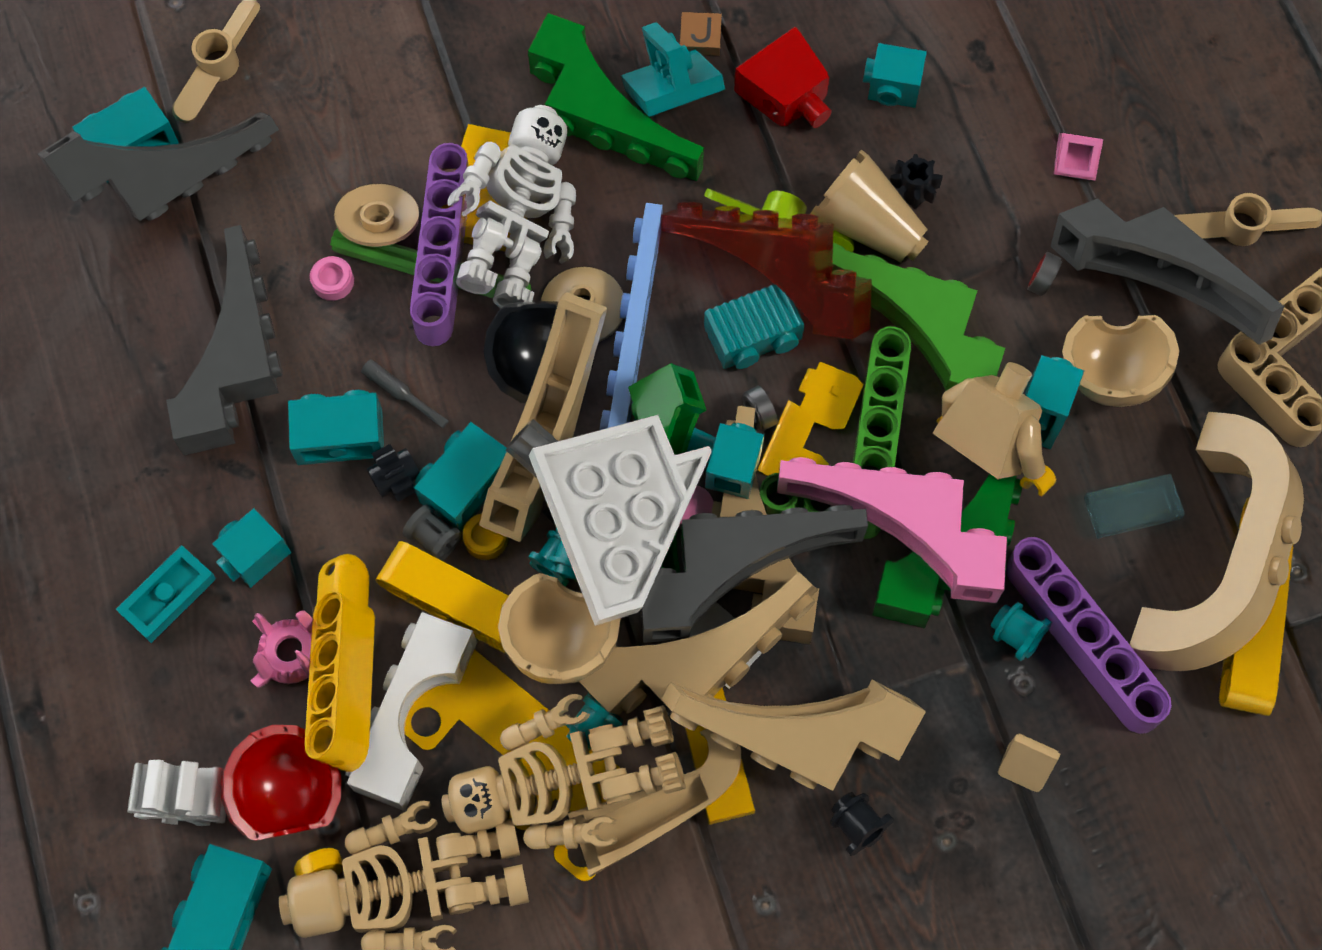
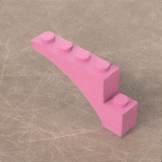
[777,457,1007,603]

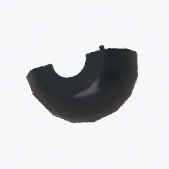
[483,301,595,403]

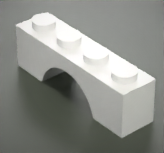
[345,612,477,811]

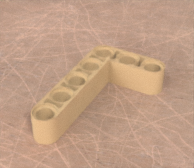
[1218,268,1322,447]

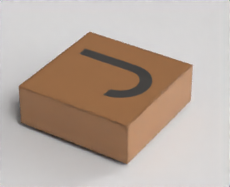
[680,12,722,56]

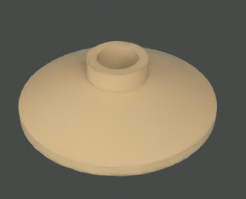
[334,184,419,247]
[541,267,623,342]

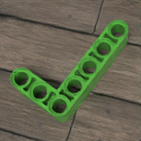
[759,326,911,539]

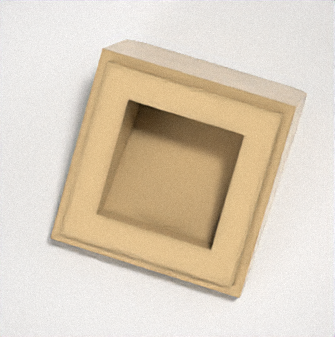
[998,734,1060,792]

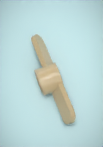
[172,0,260,123]
[1174,193,1322,246]

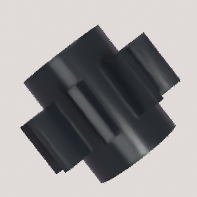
[889,154,943,209]
[366,444,420,502]

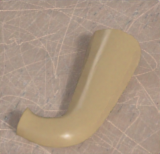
[568,729,741,877]

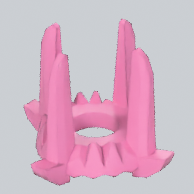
[250,610,313,688]

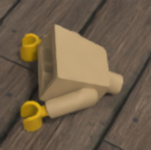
[933,362,1056,497]

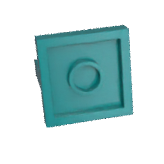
[621,22,725,117]

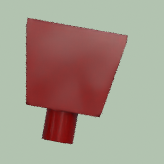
[734,27,832,128]

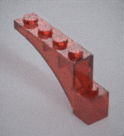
[661,202,872,339]

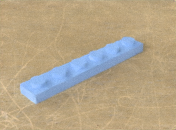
[600,203,663,430]

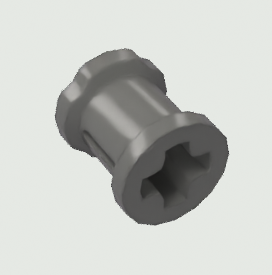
[402,504,463,561]

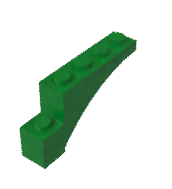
[528,13,704,181]
[628,363,707,573]
[872,474,1023,628]

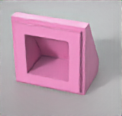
[1054,133,1103,181]

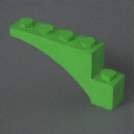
[805,241,1005,391]

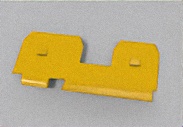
[757,362,864,476]

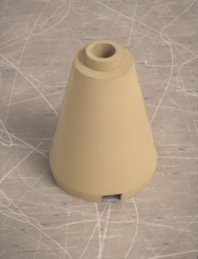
[809,150,929,263]

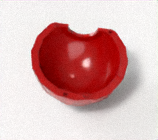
[221,724,341,841]

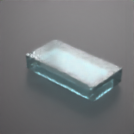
[1084,474,1185,539]

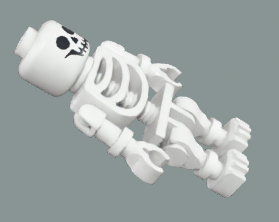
[448,105,576,308]

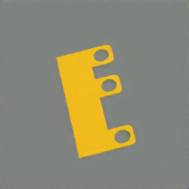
[404,649,620,881]

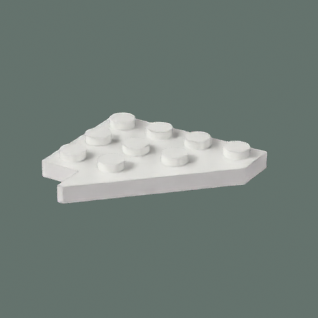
[529,415,712,626]

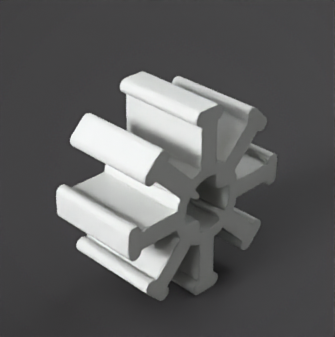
[127,760,226,826]

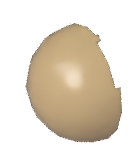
[1062,315,1180,407]
[498,573,621,684]

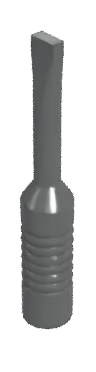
[361,360,449,429]

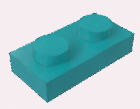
[116,545,217,643]

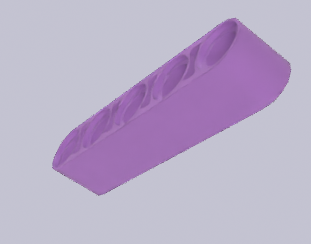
[410,143,469,346]
[1006,537,1172,733]

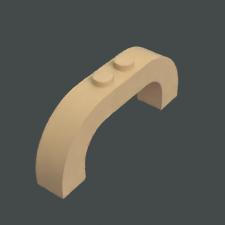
[1129,412,1304,671]

